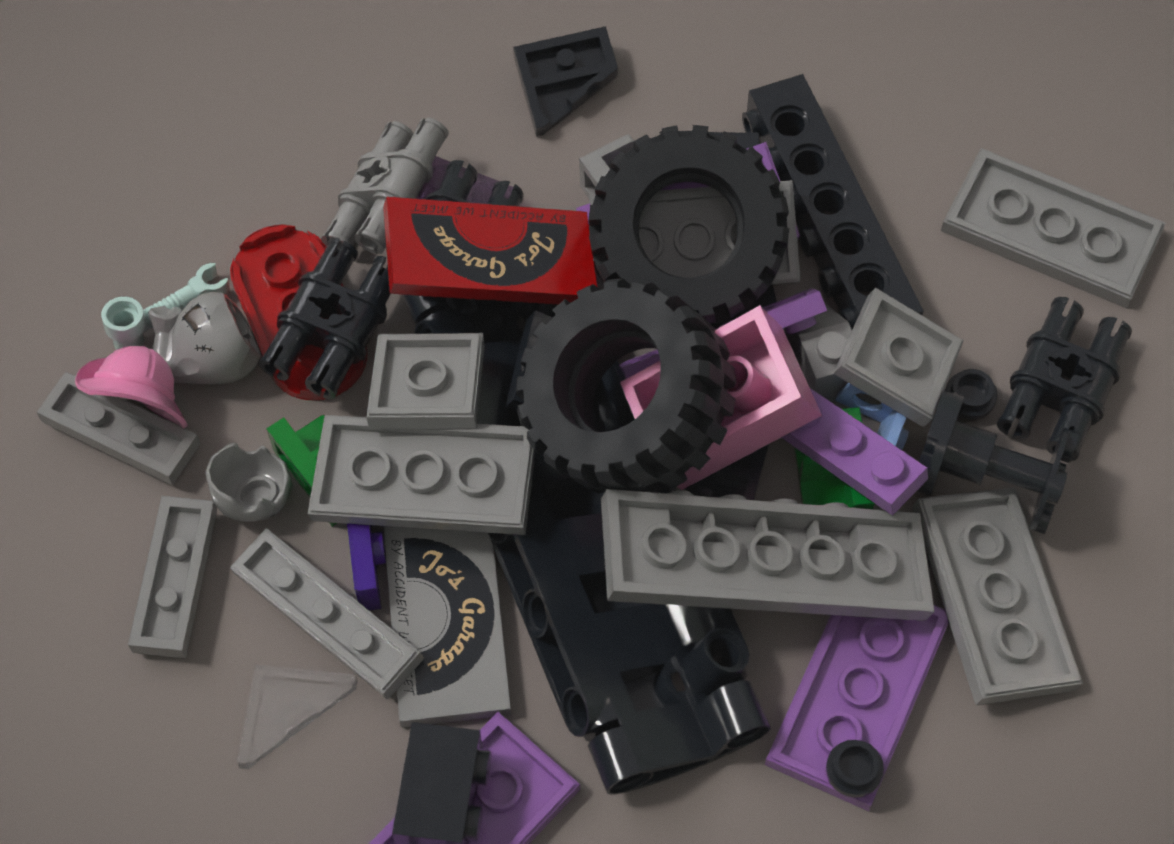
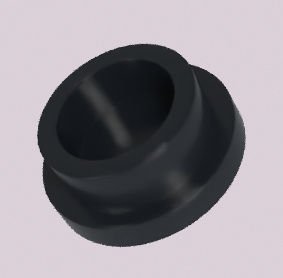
[945,369,998,420]
[826,740,884,797]

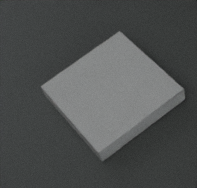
[833,288,964,427]
[366,333,485,429]

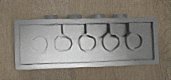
[601,489,935,621]

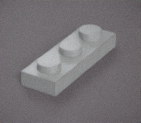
[37,372,201,486]
[128,496,217,658]

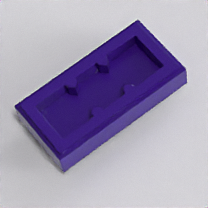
[347,524,386,611]

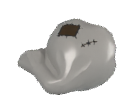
[148,292,262,385]

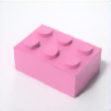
[620,306,822,490]

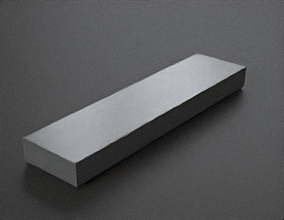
[230,528,424,700]

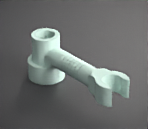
[101,263,230,350]

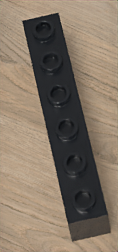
[742,74,924,330]

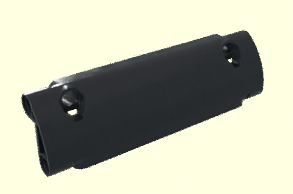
[403,295,771,795]

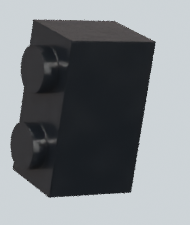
[392,722,491,844]

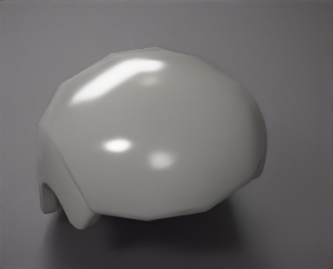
[205,443,292,522]

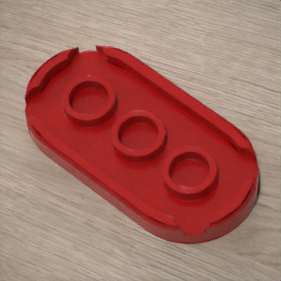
[230,224,368,401]

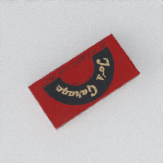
[383,197,597,304]

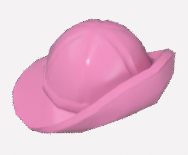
[75,346,188,429]

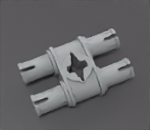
[321,117,449,254]

